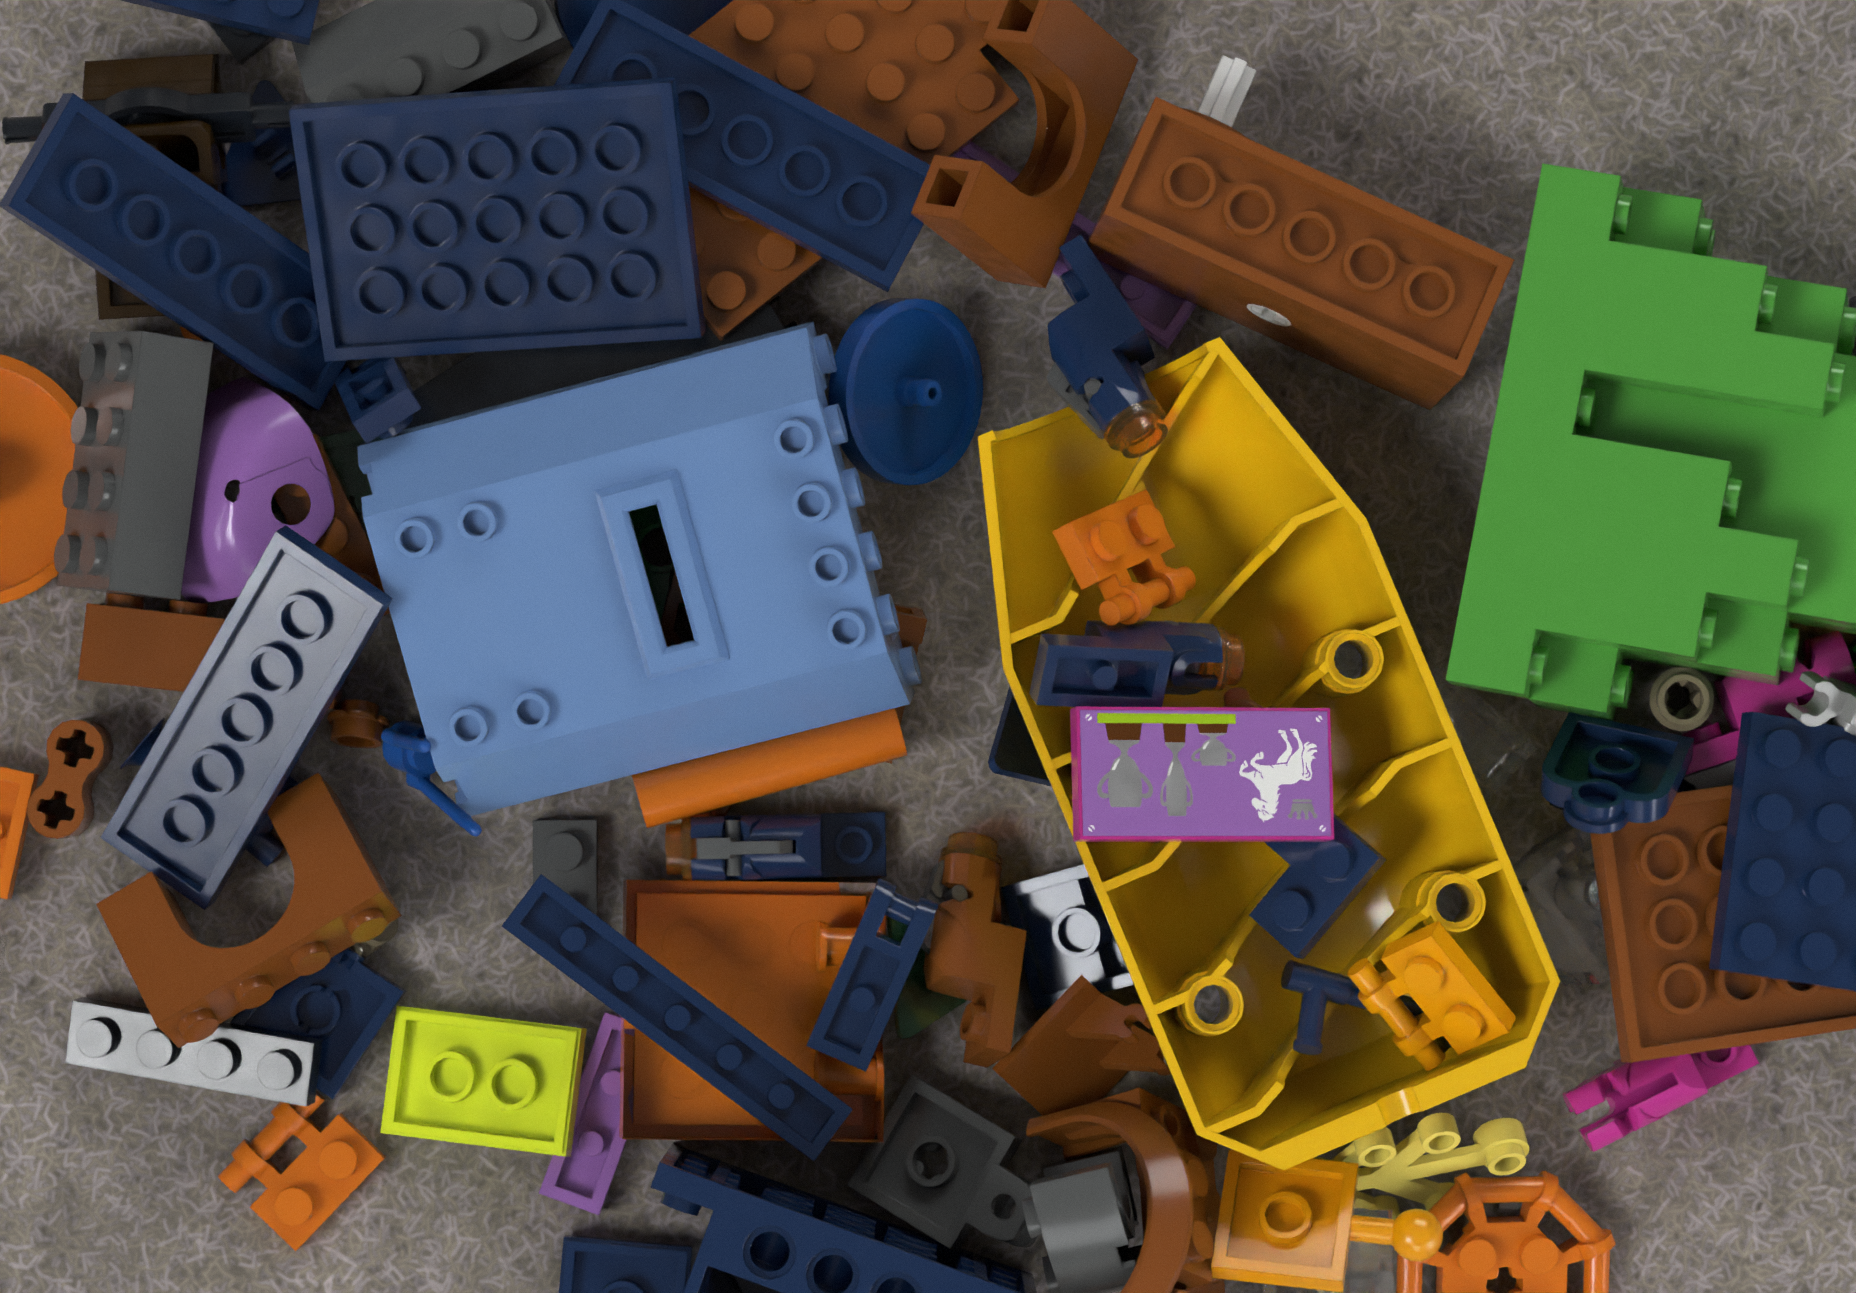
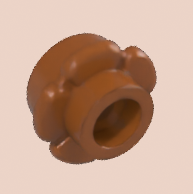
[327,700,390,749]

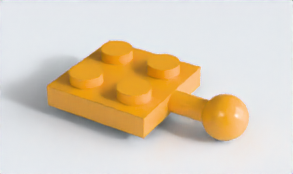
[1211,1150,1443,1293]

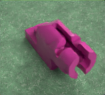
[1682,631,1856,775]
[1563,1045,1759,1152]

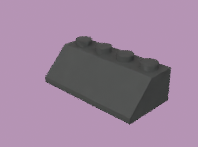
[292,0,571,103]

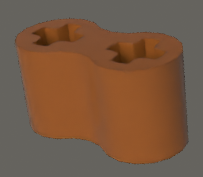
[27,720,114,839]

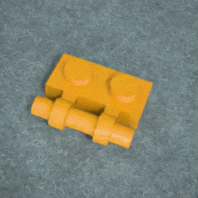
[1347,921,1516,1071]

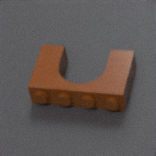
[911,0,1138,288]
[96,772,402,1048]

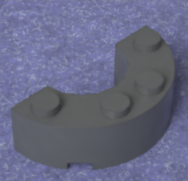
[1022,1146,1142,1293]

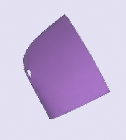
[181,377,335,603]

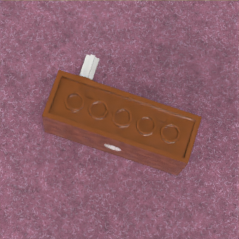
[1087,55,1514,410]

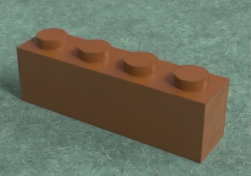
[78,593,343,710]

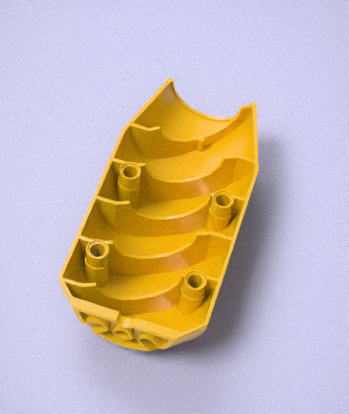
[977,337,1560,1171]

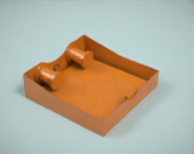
[619,880,886,1142]

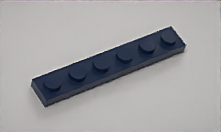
[502,874,853,1162]

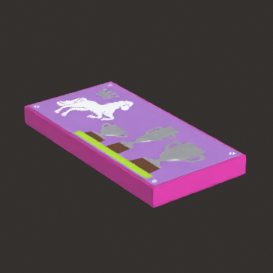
[1070,706,1334,842]

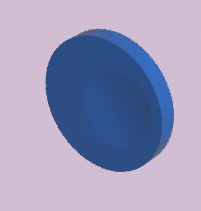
[829,298,983,485]

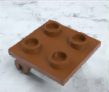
[992,975,1171,1116]

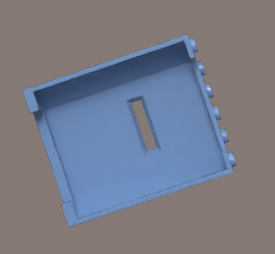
[357,322,922,816]

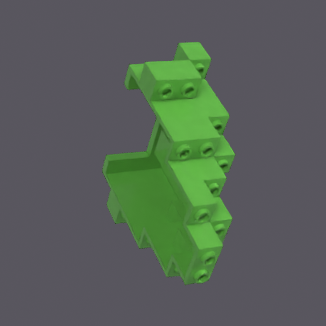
[1446,163,1856,721]

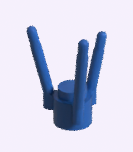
[381,720,482,837]

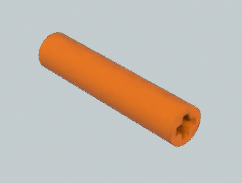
[632,708,907,828]

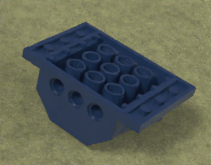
[650,1143,1037,1293]

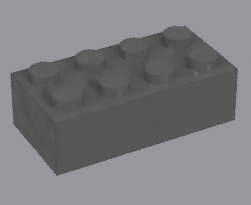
[54,331,214,600]

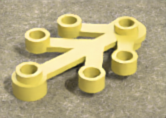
[1313,1113,1529,1219]

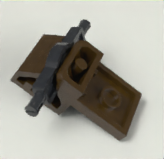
[2,54,294,320]

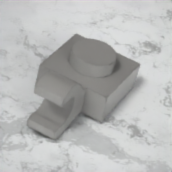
[1785,671,1856,736]

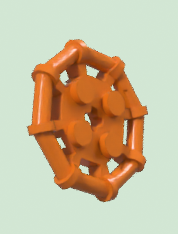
[1392,1171,1616,1293]

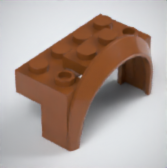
[1026,1087,1225,1293]

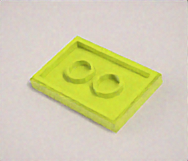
[380,1006,587,1157]

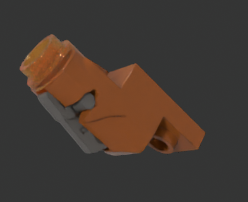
[921,832,1027,1068]

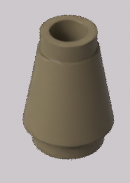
[1649,667,1714,731]

